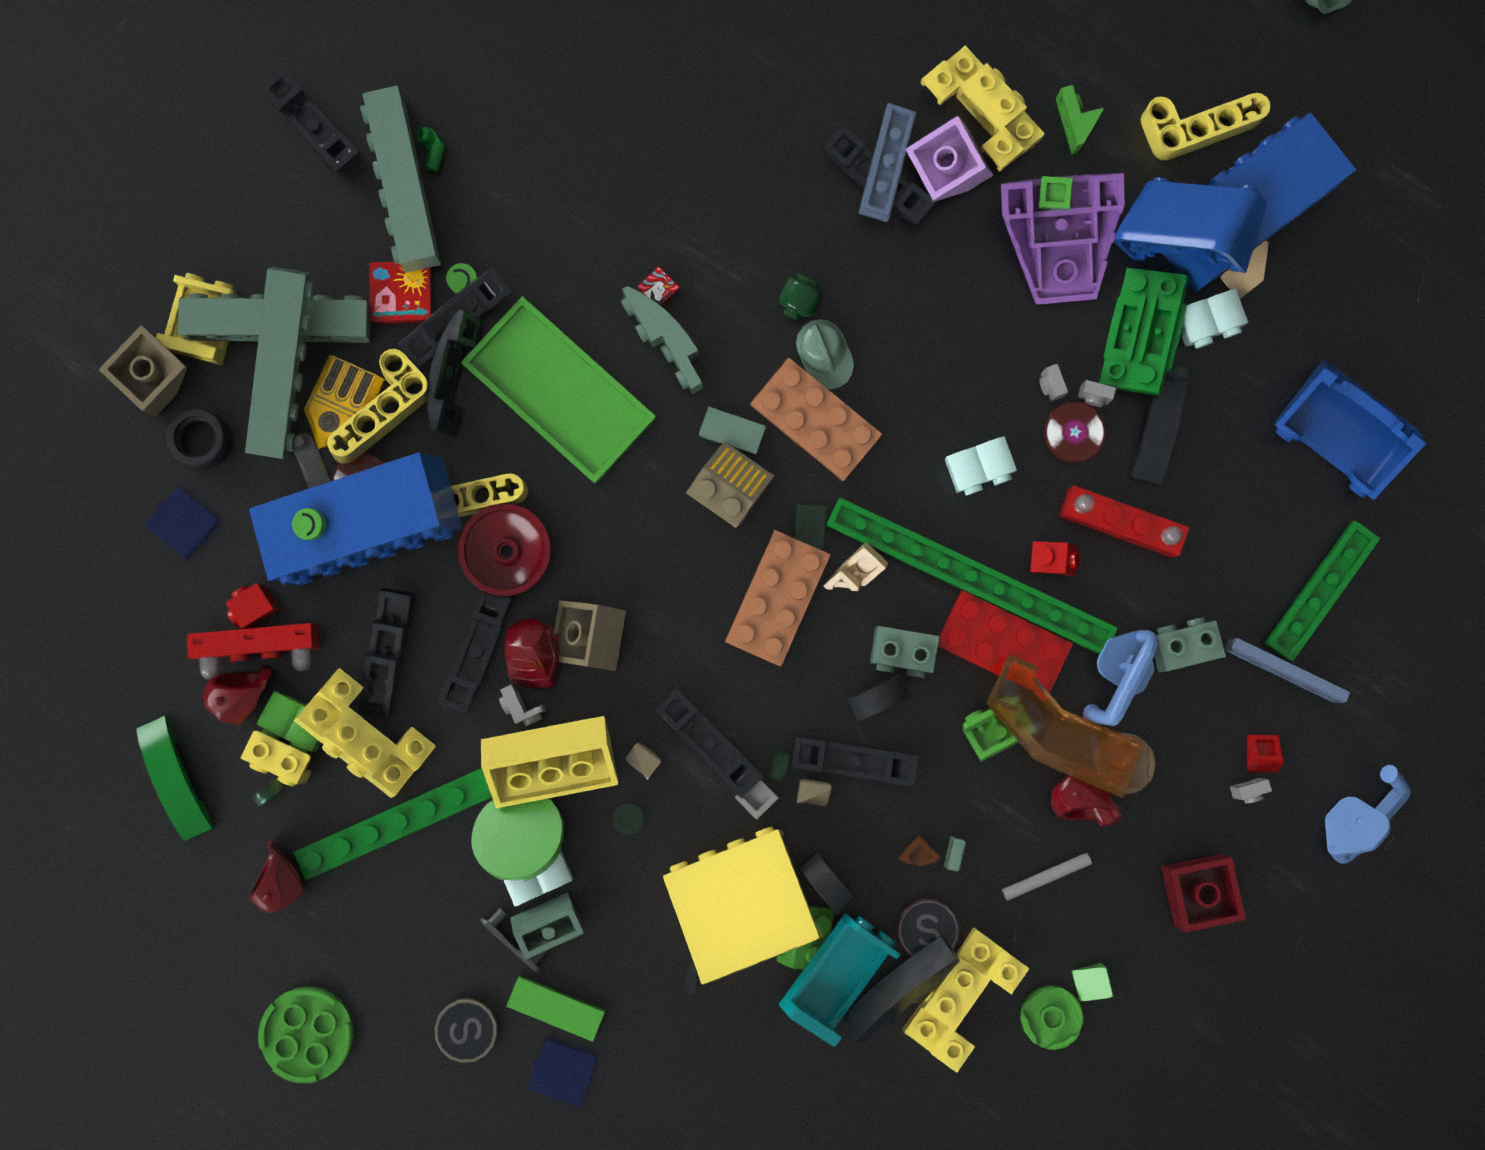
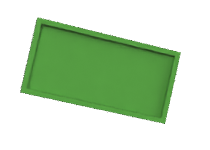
[461,296,657,485]

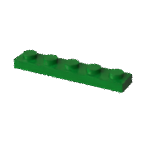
[1264,520,1380,662]

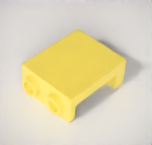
[156,273,242,365]

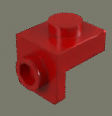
[1030,541,1081,577]

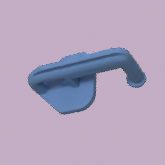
[1083,630,1158,726]
[1325,765,1411,864]

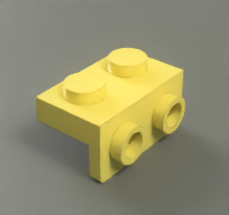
[241,731,311,787]

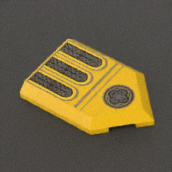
[304,355,385,449]

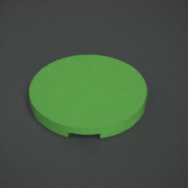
[472,798,565,881]
[258,986,354,1083]

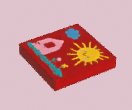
[369,262,433,324]

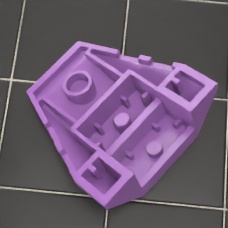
[1001,173,1125,304]

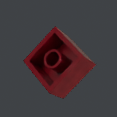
[1161,854,1246,933]

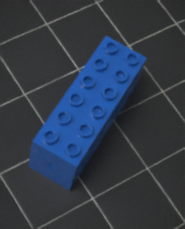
[1161,112,1356,295]
[249,452,463,586]

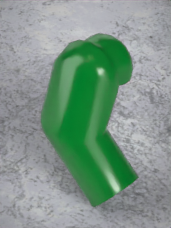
[416,126,445,173]

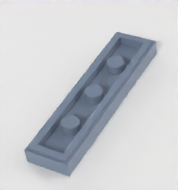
[858,103,916,222]
[1224,638,1350,703]

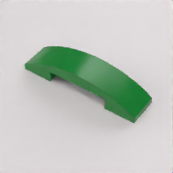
[136,716,214,841]

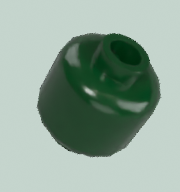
[778,273,823,321]

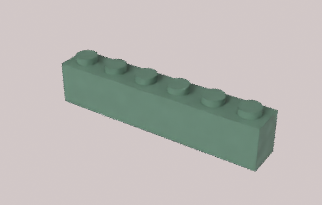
[360,85,441,273]
[245,266,315,459]
[178,293,370,343]

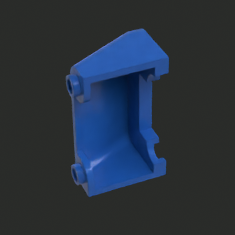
[1114,177,1267,273]
[1275,360,1426,500]

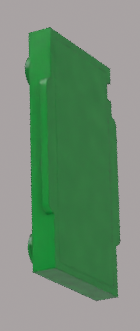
[1099,268,1189,396]

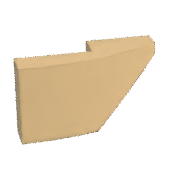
[1220,241,1269,299]
[824,542,888,591]

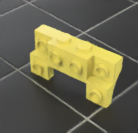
[921,45,1045,172]
[294,668,436,798]
[903,928,1029,1073]

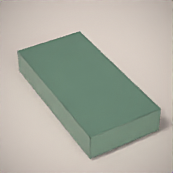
[699,407,766,456]

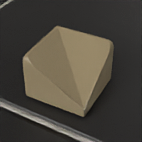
[626,742,662,780]
[796,778,831,806]

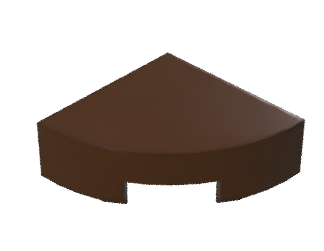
[898,835,941,866]

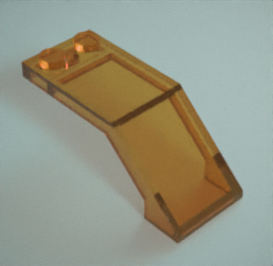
[986,655,1145,798]

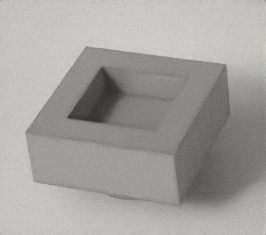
[1039,364,1068,402]
[1078,380,1116,407]
[1230,778,1272,804]
[735,780,778,820]

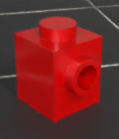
[225,583,281,629]

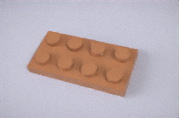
[750,358,882,482]
[725,530,830,667]

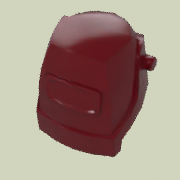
[505,618,560,689]
[202,665,271,725]
[1051,769,1122,827]
[248,840,305,913]

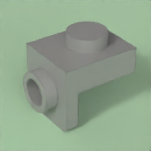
[499,685,547,727]

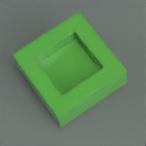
[1039,176,1073,211]

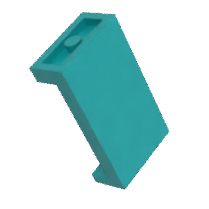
[778,913,901,1047]

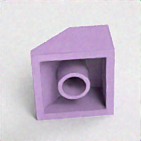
[906,116,993,202]

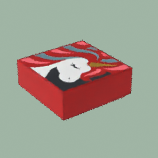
[637,266,680,307]

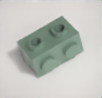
[1154,617,1226,672]
[870,626,939,678]
[511,892,584,960]

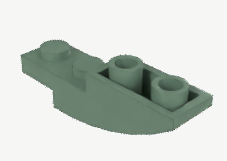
[621,286,703,394]

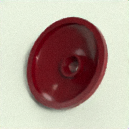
[458,504,551,596]

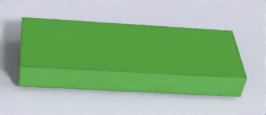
[506,975,605,1042]

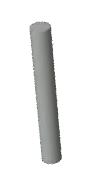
[1002,853,1092,901]

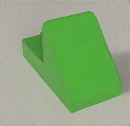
[1056,85,1104,155]

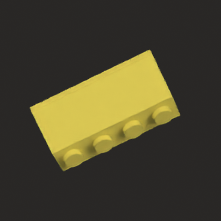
[481,716,618,808]

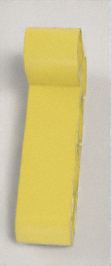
[1141,93,1270,161]
[327,349,428,464]
[451,474,528,517]

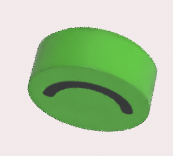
[446,263,478,293]
[292,508,327,540]

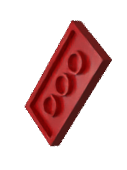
[937,590,1073,699]

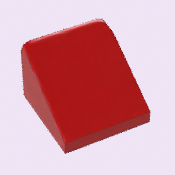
[1247,735,1284,773]

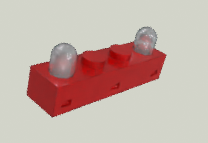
[1059,485,1189,558]
[187,623,320,679]

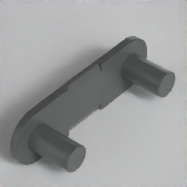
[293,433,331,488]
[480,908,547,972]

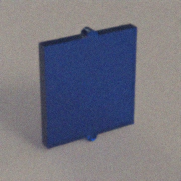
[145,486,219,559]
[528,1038,597,1107]

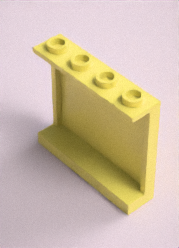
[663,827,823,984]

